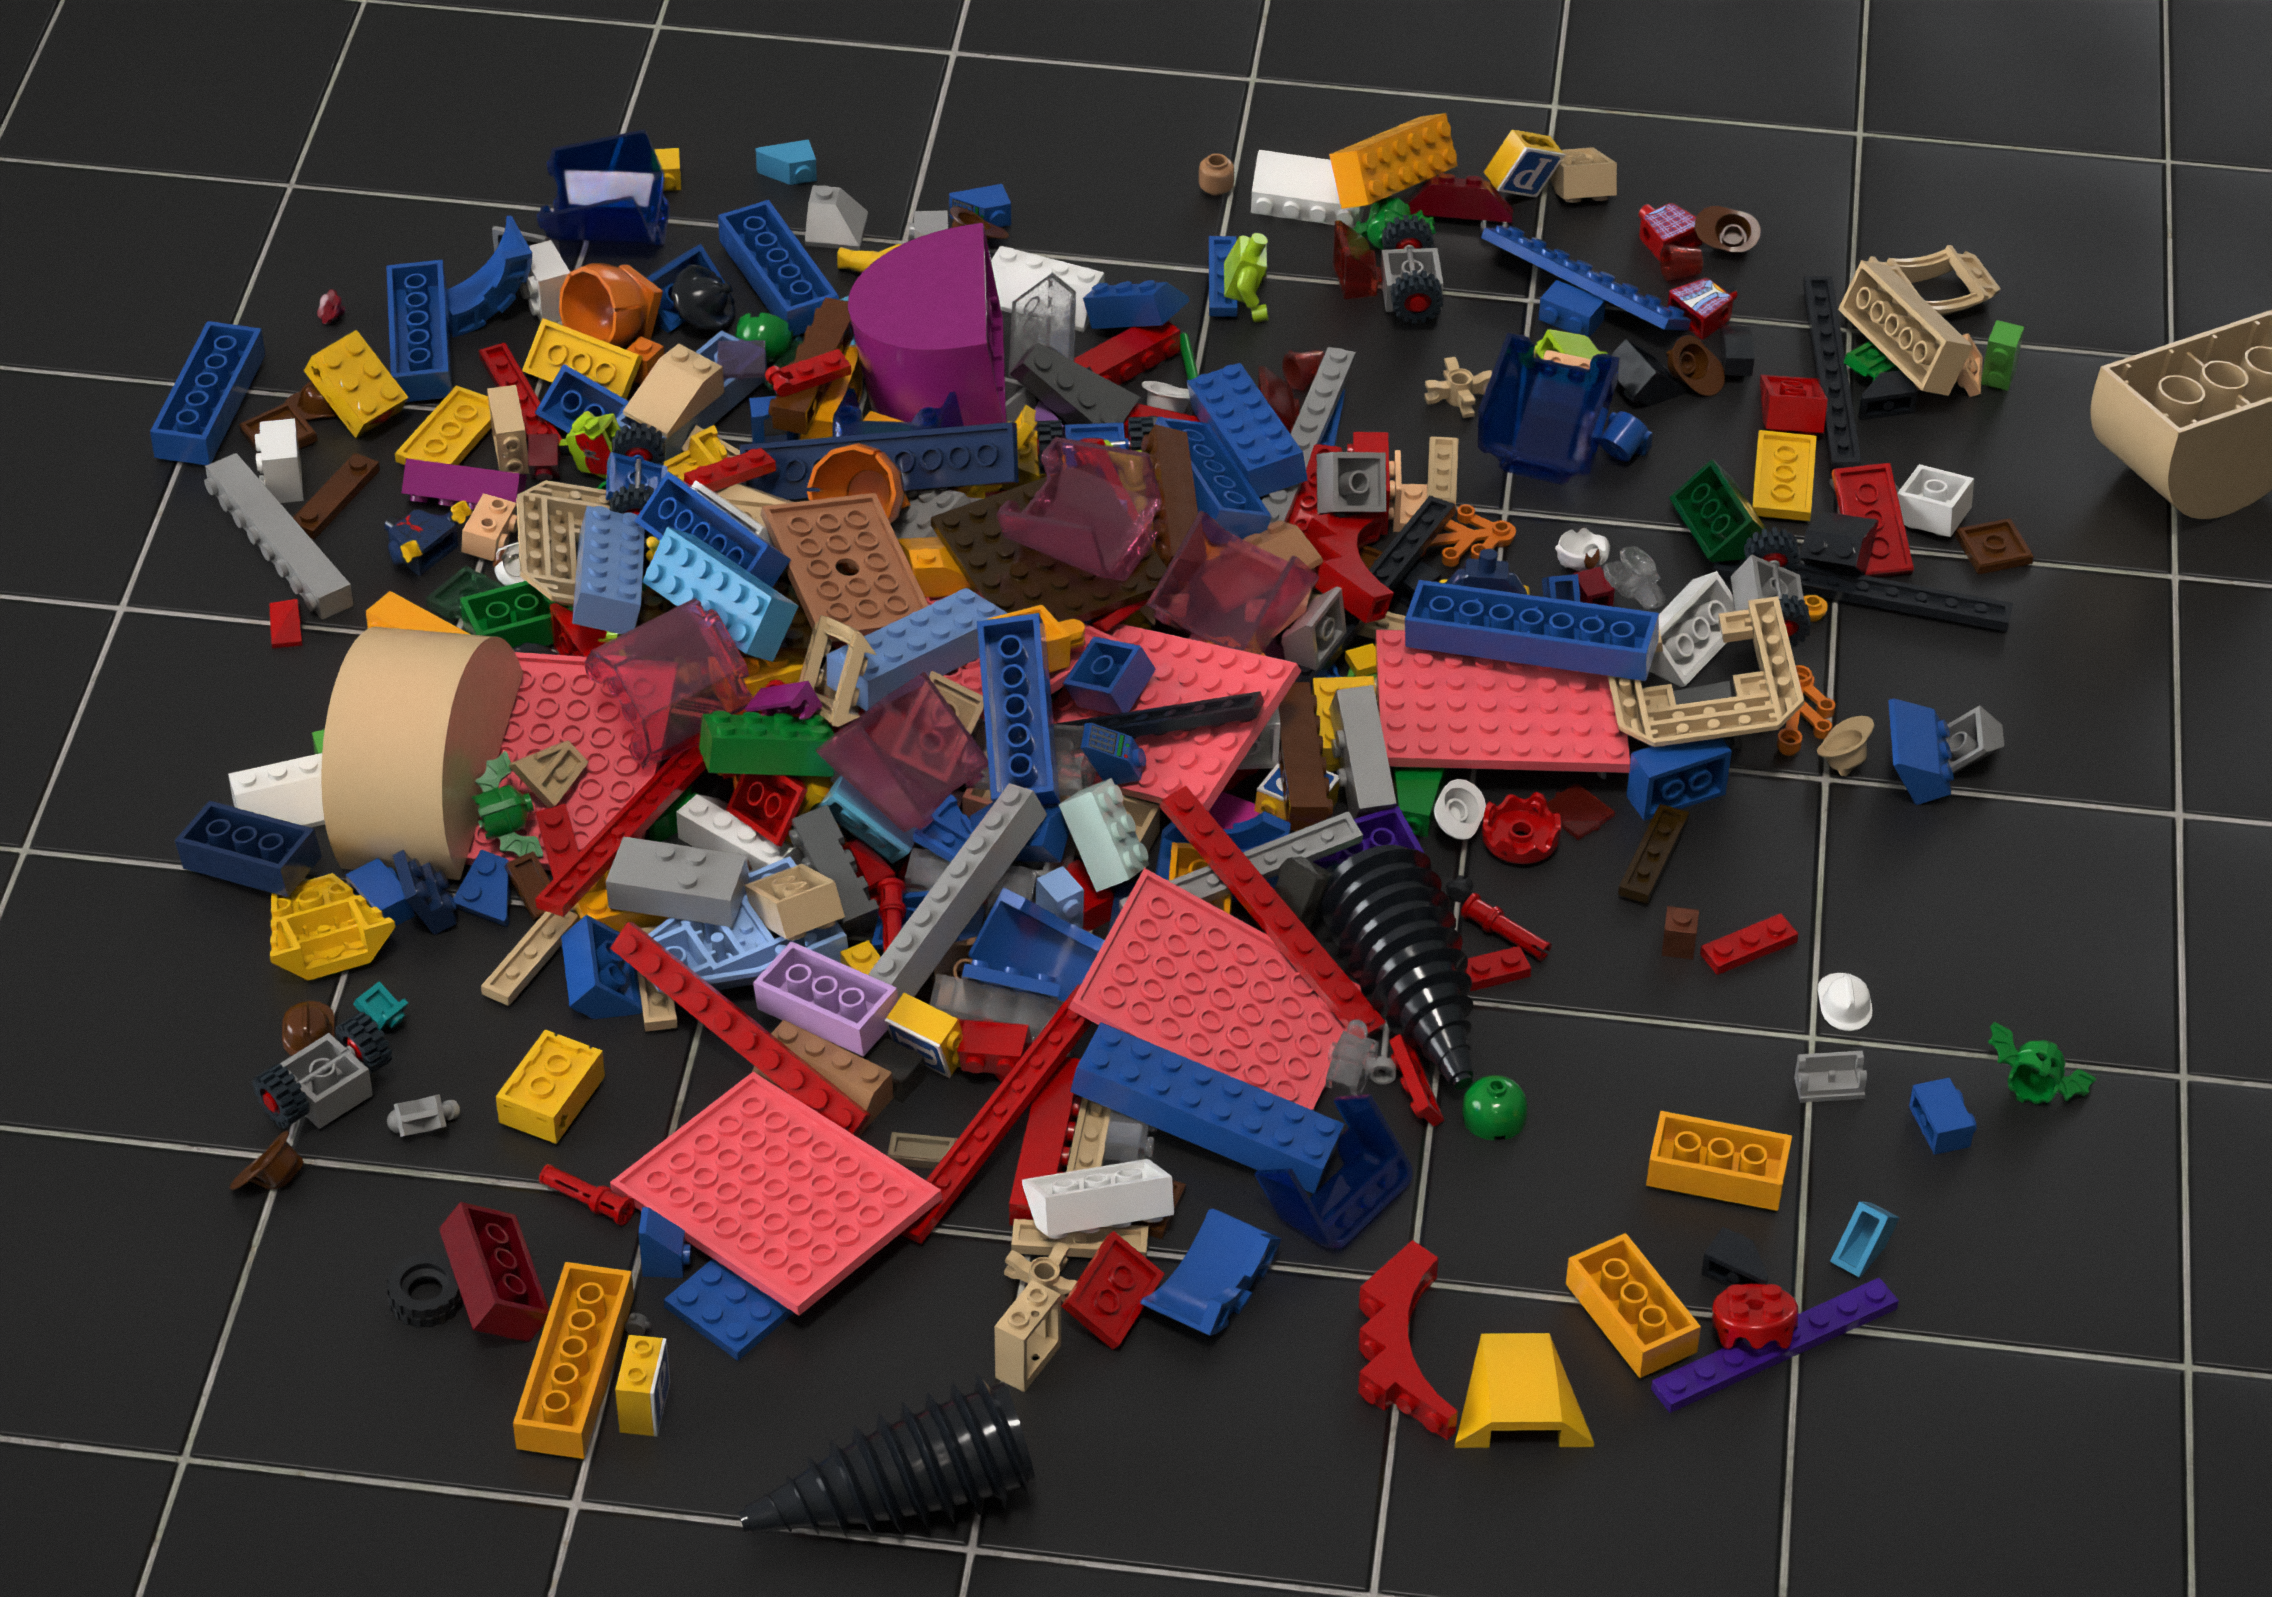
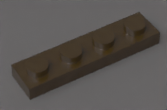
[1618,804,1689,904]

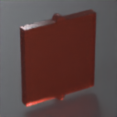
[1547,783,1615,840]

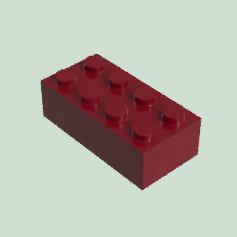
[439,1202,549,1342]

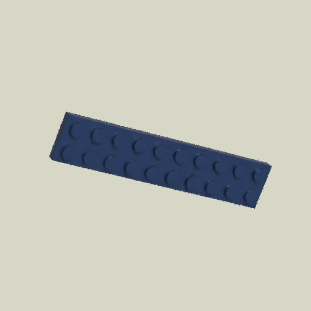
[740,422,1019,501]

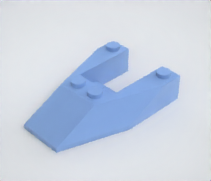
[648,856,848,992]

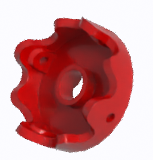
[1482,792,1561,864]
[1712,1284,1798,1349]

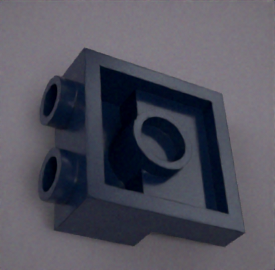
[392,850,457,935]

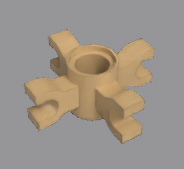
[1424,357,1494,418]
[1004,1241,1077,1302]

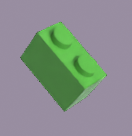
[1981,320,2024,391]

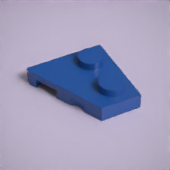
[913,794,974,863]
[453,850,510,927]

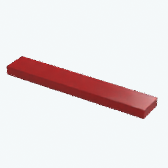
[479,343,562,454]

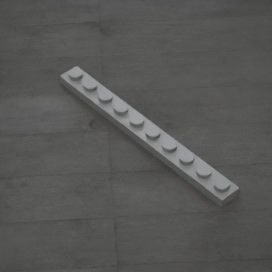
[1262,347,1356,529]

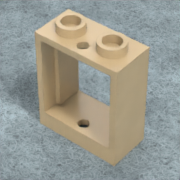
[487,385,530,474]
[994,1280,1061,1392]

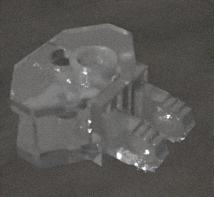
[1603,546,1666,610]
[1325,1019,1379,1096]

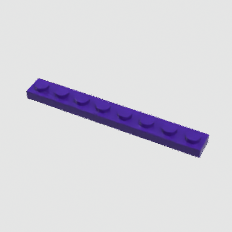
[1651,1278,1899,1413]

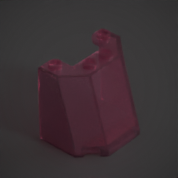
[997,437,1162,581]
[1146,511,1319,655]
[584,598,753,769]
[815,672,988,833]

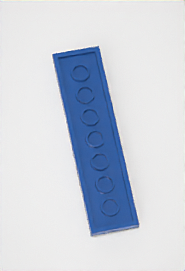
[1481,225,1692,330]

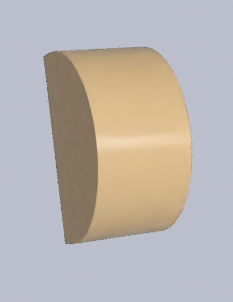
[2091,310,2272,519]
[321,626,523,880]

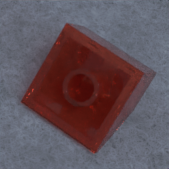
[1333,220,1382,299]
[1258,366,1300,434]

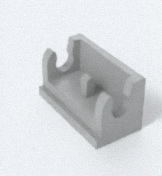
[1794,1051,1867,1103]

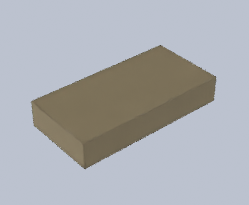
[887,1132,957,1169]

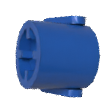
[1598,411,1653,462]

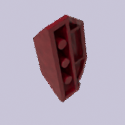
[1404,173,1514,223]

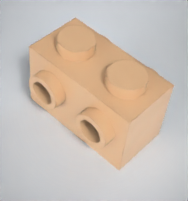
[461,493,518,561]

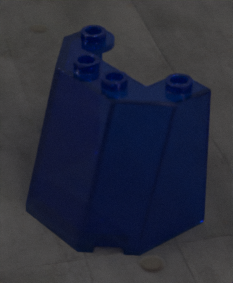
[537,129,670,245]
[1478,333,1620,485]

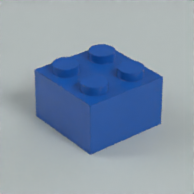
[1063,636,1156,714]

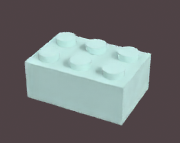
[1059,778,1149,892]

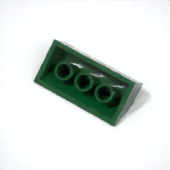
[1669,459,1768,562]

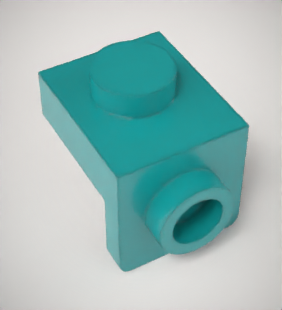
[353,981,409,1031]

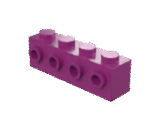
[401,458,527,510]

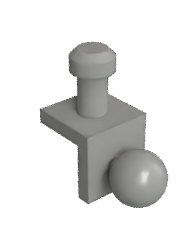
[387,1094,460,1137]

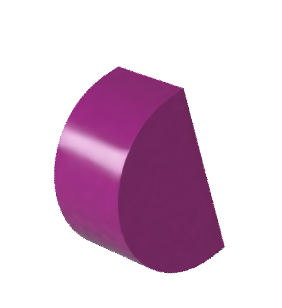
[848,223,1007,429]

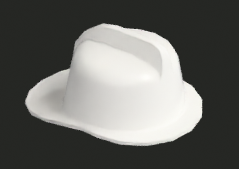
[1141,381,1190,414]
[1434,779,1486,840]
[1818,973,1872,1031]

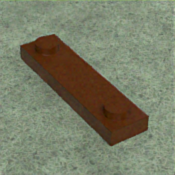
[293,453,380,540]

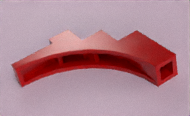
[1306,512,1394,623]
[1358,1240,1458,1440]

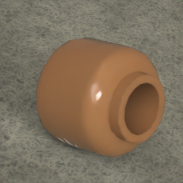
[1199,153,1234,196]

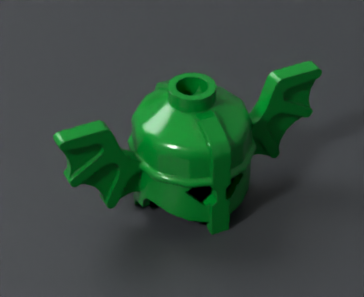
[1338,196,1436,250]
[471,751,543,858]
[1988,1022,2096,1104]

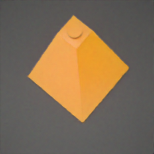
[898,537,975,597]

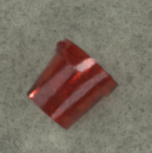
[1660,244,1703,281]
[1282,350,1325,390]

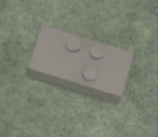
[1329,685,1397,819]
[606,836,749,927]

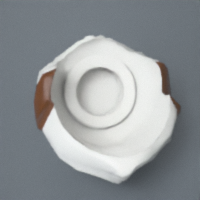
[1555,527,1610,571]
[493,542,526,586]

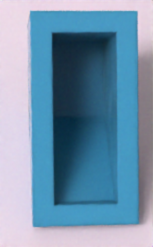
[755,139,817,185]
[1830,1201,1900,1277]

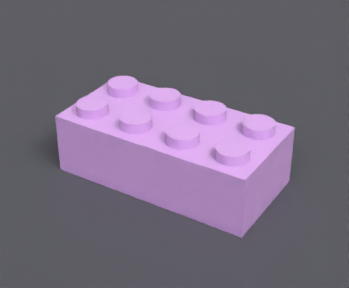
[753,941,899,1057]

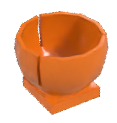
[559,263,663,348]
[807,443,911,524]

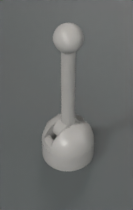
[1370,1020,1396,1084]

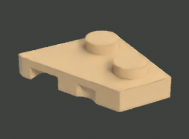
[509,740,589,808]

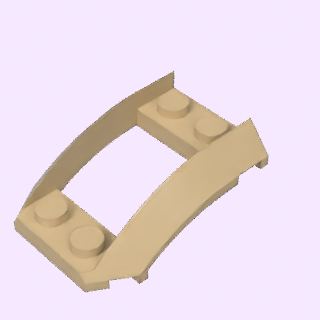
[1868,245,2001,316]
[799,615,877,727]

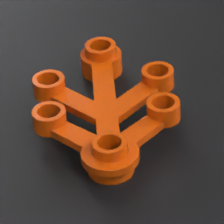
[1420,504,1516,567]
[1777,665,1836,756]

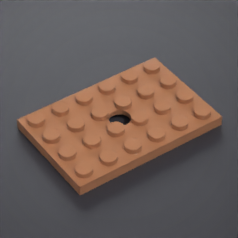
[760,493,929,642]

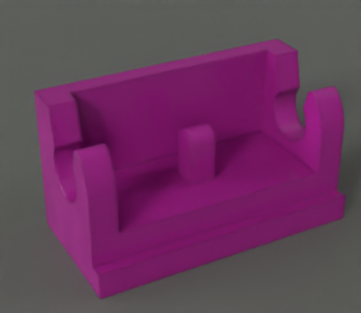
[745,681,823,720]

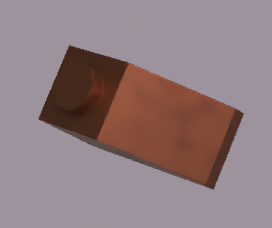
[1661,906,1699,960]

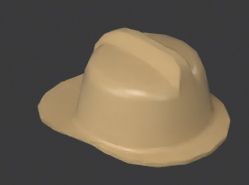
[1817,716,1874,776]

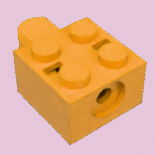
[987,605,1085,673]

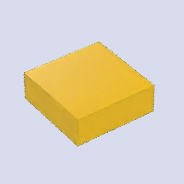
[1345,643,1377,677]

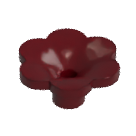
[317,289,345,325]

